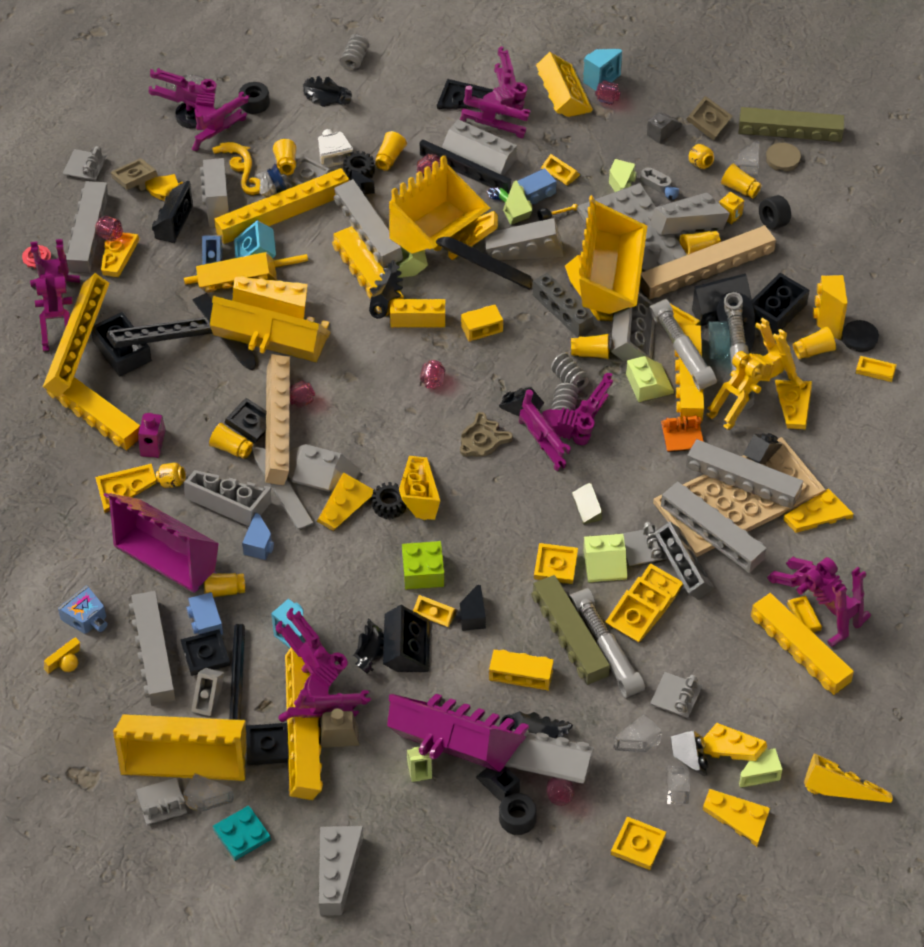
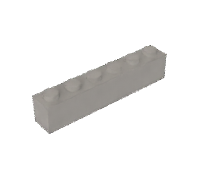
[334,180,403,268]
[66,181,109,273]
[686,439,803,509]
[661,481,766,573]
[129,591,176,705]

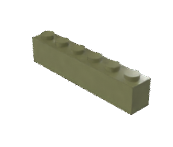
[738,107,844,142]
[531,575,610,685]

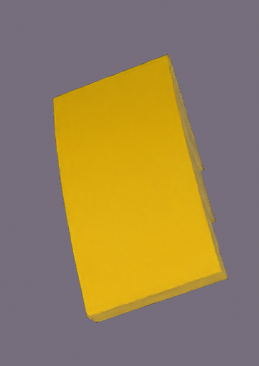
[605,563,684,643]

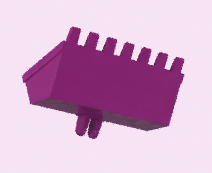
[104,493,219,593]
[387,694,529,772]

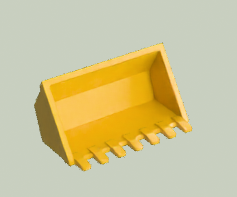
[389,156,491,254]
[579,196,648,314]
[210,296,331,363]
[113,714,246,781]

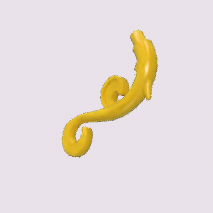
[212,142,260,195]

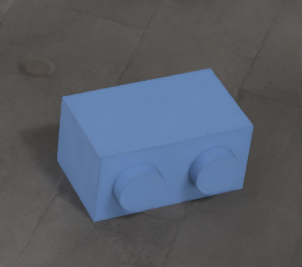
[517,168,557,204]
[186,592,223,635]

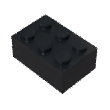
[751,273,810,335]
[91,312,152,377]

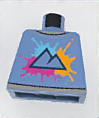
[58,585,107,633]

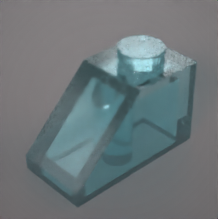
[708,321,730,359]

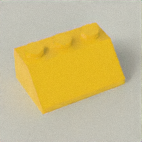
[813,275,847,339]

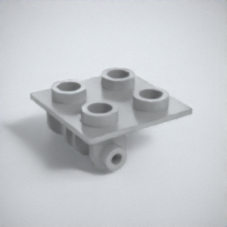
[62,146,107,181]
[622,522,667,566]
[650,672,703,718]
[136,778,187,825]

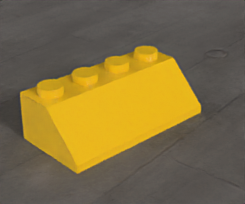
[536,52,593,117]

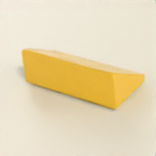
[541,154,580,186]
[413,595,458,627]

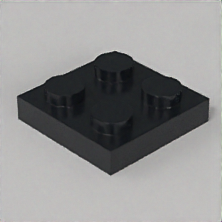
[224,398,267,443]
[180,629,230,676]
[246,723,288,765]

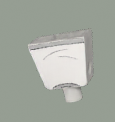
[318,129,353,167]

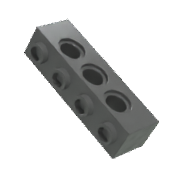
[533,273,593,338]
[654,521,715,600]

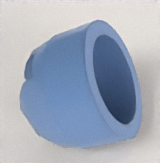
[665,187,679,200]

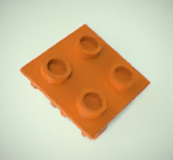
[661,415,704,452]

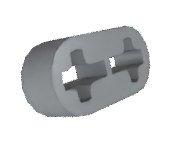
[641,168,671,192]

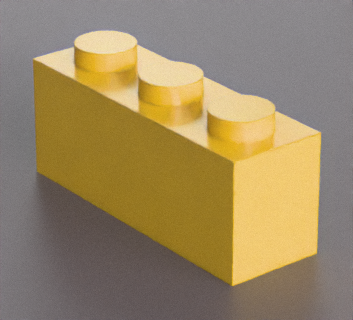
[390,299,445,327]
[489,649,554,691]

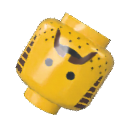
[688,144,714,169]
[156,463,186,488]

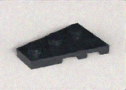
[437,79,494,109]

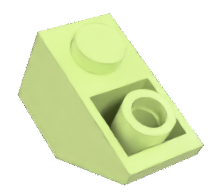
[609,159,637,192]
[503,181,533,225]

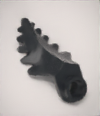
[303,76,352,107]
[369,260,403,319]
[353,618,384,674]
[500,711,573,739]

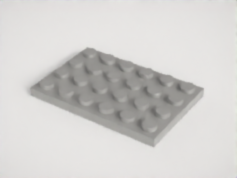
[577,183,687,273]

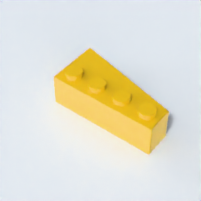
[196,252,277,292]
[232,277,308,319]

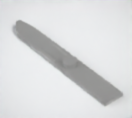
[253,447,314,530]

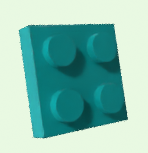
[212,805,271,861]

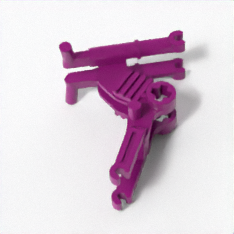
[459,46,530,138]
[148,68,249,151]
[30,239,80,352]
[518,373,613,471]
[767,556,871,647]
[276,608,371,722]

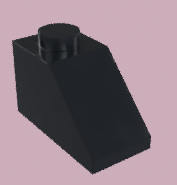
[456,585,486,631]

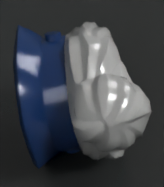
[257,164,287,198]

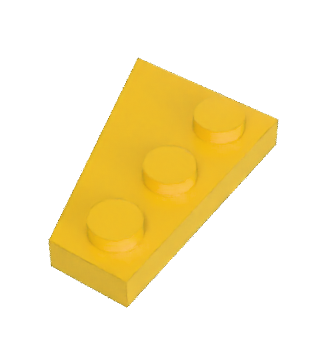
[703,723,768,761]

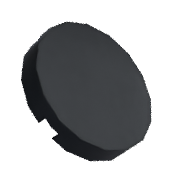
[175,102,197,129]
[842,320,879,352]

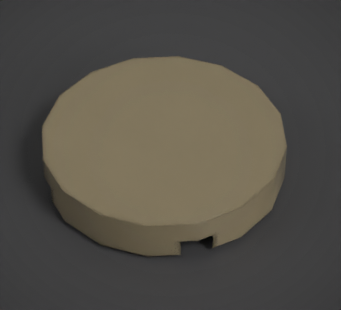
[766,143,801,172]

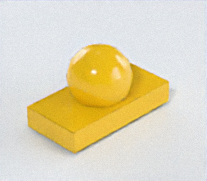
[44,637,80,674]

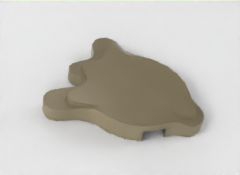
[460,412,513,457]

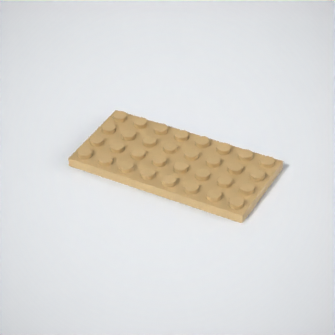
[653,437,825,557]

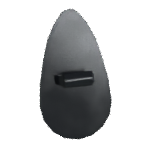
[717,292,755,354]

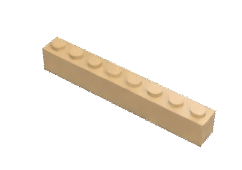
[639,225,776,300]
[265,354,290,485]

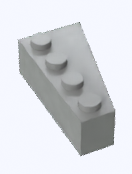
[200,158,229,227]
[650,192,730,235]
[485,218,564,260]
[184,470,271,526]
[319,826,364,916]

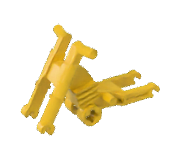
[706,318,805,430]

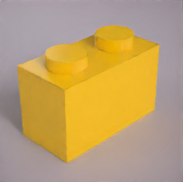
[461,304,503,342]

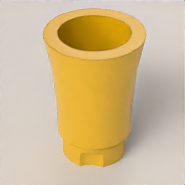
[375,131,407,171]
[273,139,297,176]
[721,163,762,199]
[679,231,721,255]
[793,327,836,359]
[571,334,609,359]
[209,423,253,459]
[204,573,245,598]

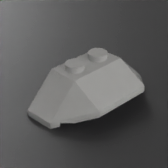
[288,444,360,492]

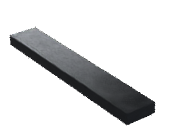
[419,139,511,194]
[106,317,213,348]

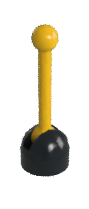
[537,204,578,221]

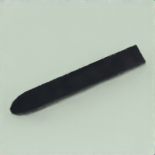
[436,237,531,290]
[192,293,256,370]

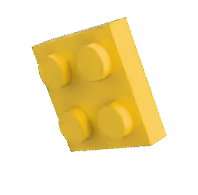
[534,543,578,584]
[611,817,666,870]

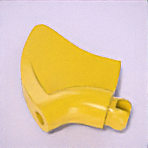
[145,174,184,201]

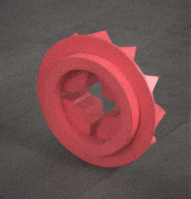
[22,245,51,269]

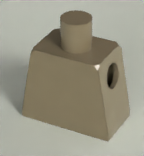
[320,709,359,748]

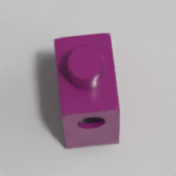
[138,413,166,458]

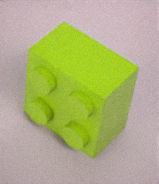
[402,541,444,590]

